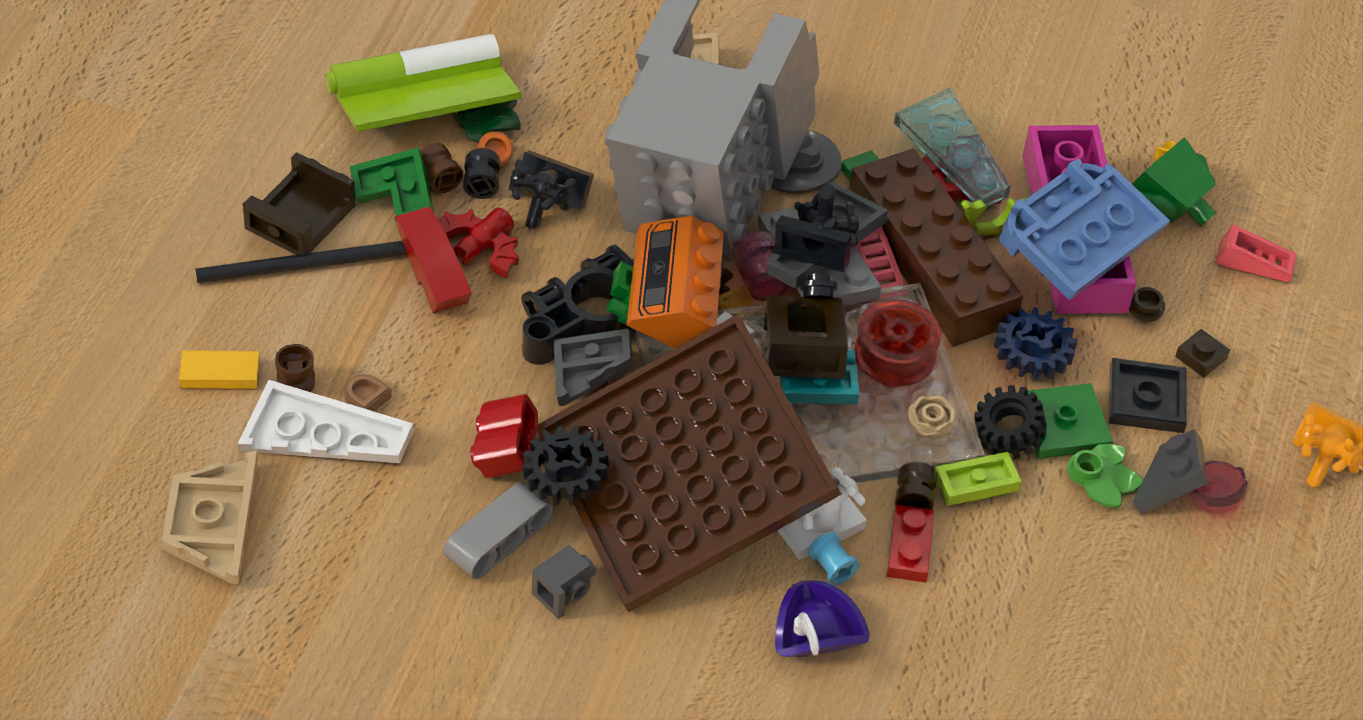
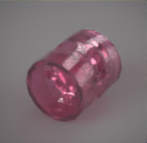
[731,231,791,301]

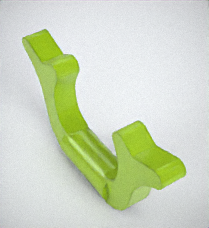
[961,197,1027,237]

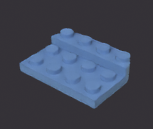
[1000,159,1170,301]

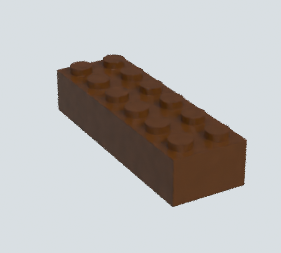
[849,148,1023,347]

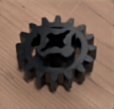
[522,426,609,506]

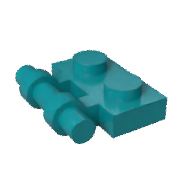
[780,350,859,404]

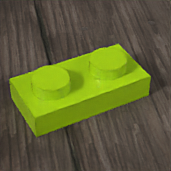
[935,452,1022,506]

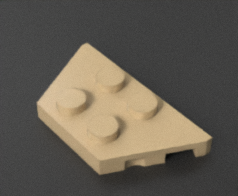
[161,451,258,585]

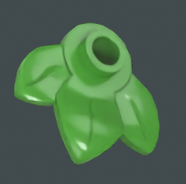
[1067,444,1143,508]

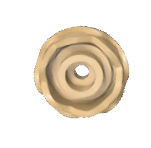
[908,395,956,439]

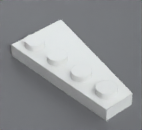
[238,380,414,463]

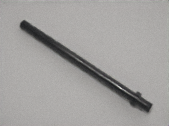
[195,241,407,283]

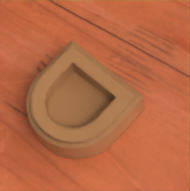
[345,374,392,411]

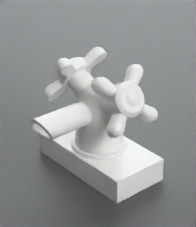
[778,467,867,560]

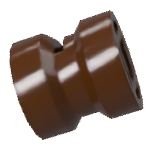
[421,143,463,193]
[275,344,316,392]

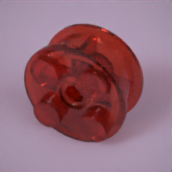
[854,299,941,388]

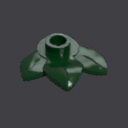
[454,100,521,143]

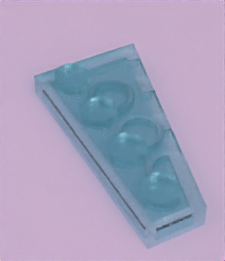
[894,88,1011,207]

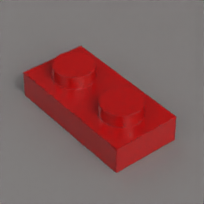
[887,505,935,583]

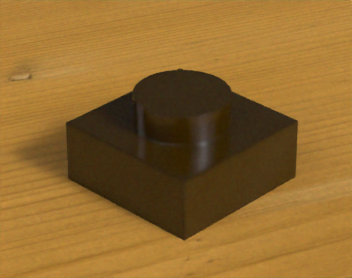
[1175,329,1230,378]

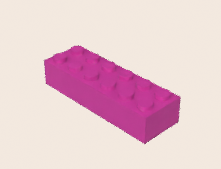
[1022,125,1136,314]

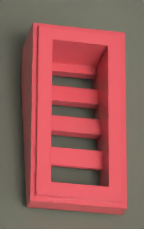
[1215,224,1297,282]
[855,226,907,303]

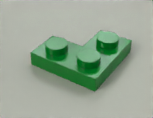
[350,147,435,216]

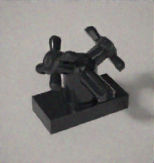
[509,150,594,229]
[774,184,859,272]

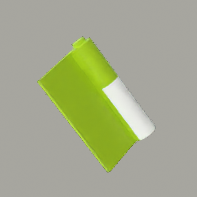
[325,34,521,132]

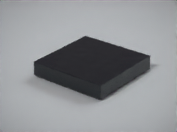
[1109,358,1187,433]

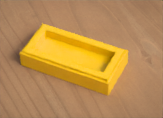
[179,350,260,389]

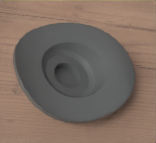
[771,130,841,193]

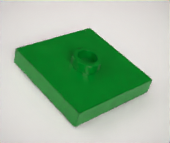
[1023,383,1113,459]

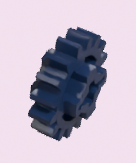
[994,307,1077,380]

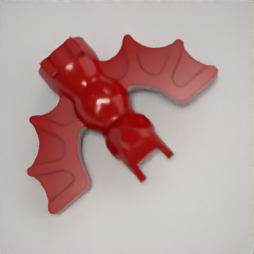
[438,207,519,278]

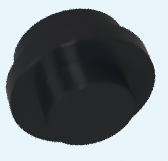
[800,274,838,298]

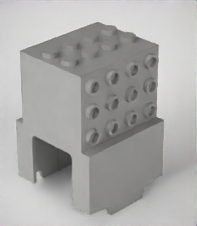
[605,0,819,258]

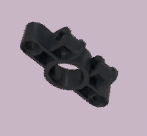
[521,245,634,365]

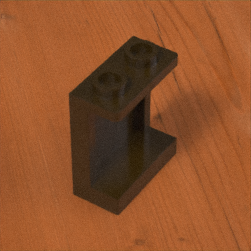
[243,152,356,255]

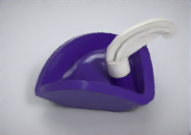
[775,580,870,657]

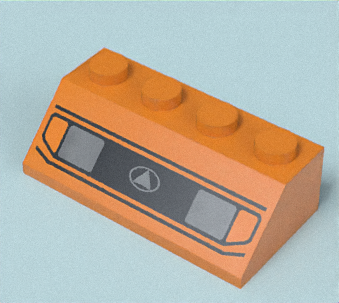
[627,216,724,349]

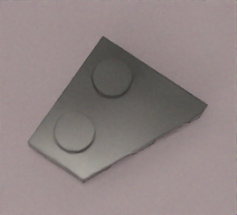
[554,329,633,406]
[1133,429,1208,514]

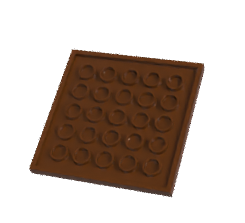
[537,314,842,612]

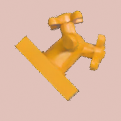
[1293,401,1363,487]

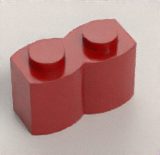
[470,394,538,478]

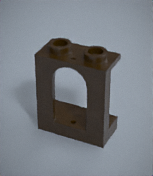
[764,295,848,379]

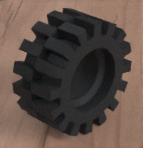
[974,385,1047,459]

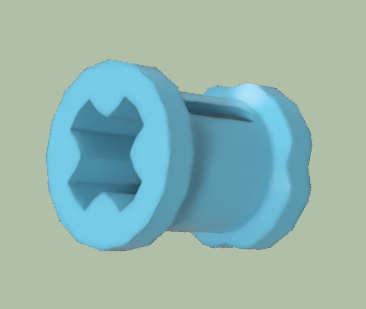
[808,532,860,585]

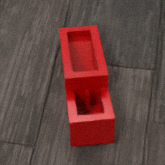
[394,207,472,313]

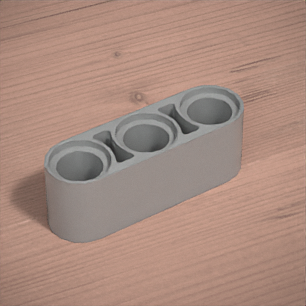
[443,481,554,579]

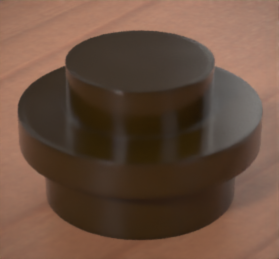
[1129,287,1165,322]

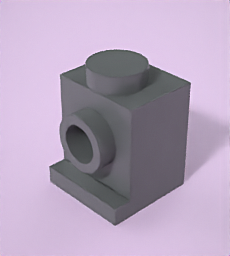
[532,545,596,619]

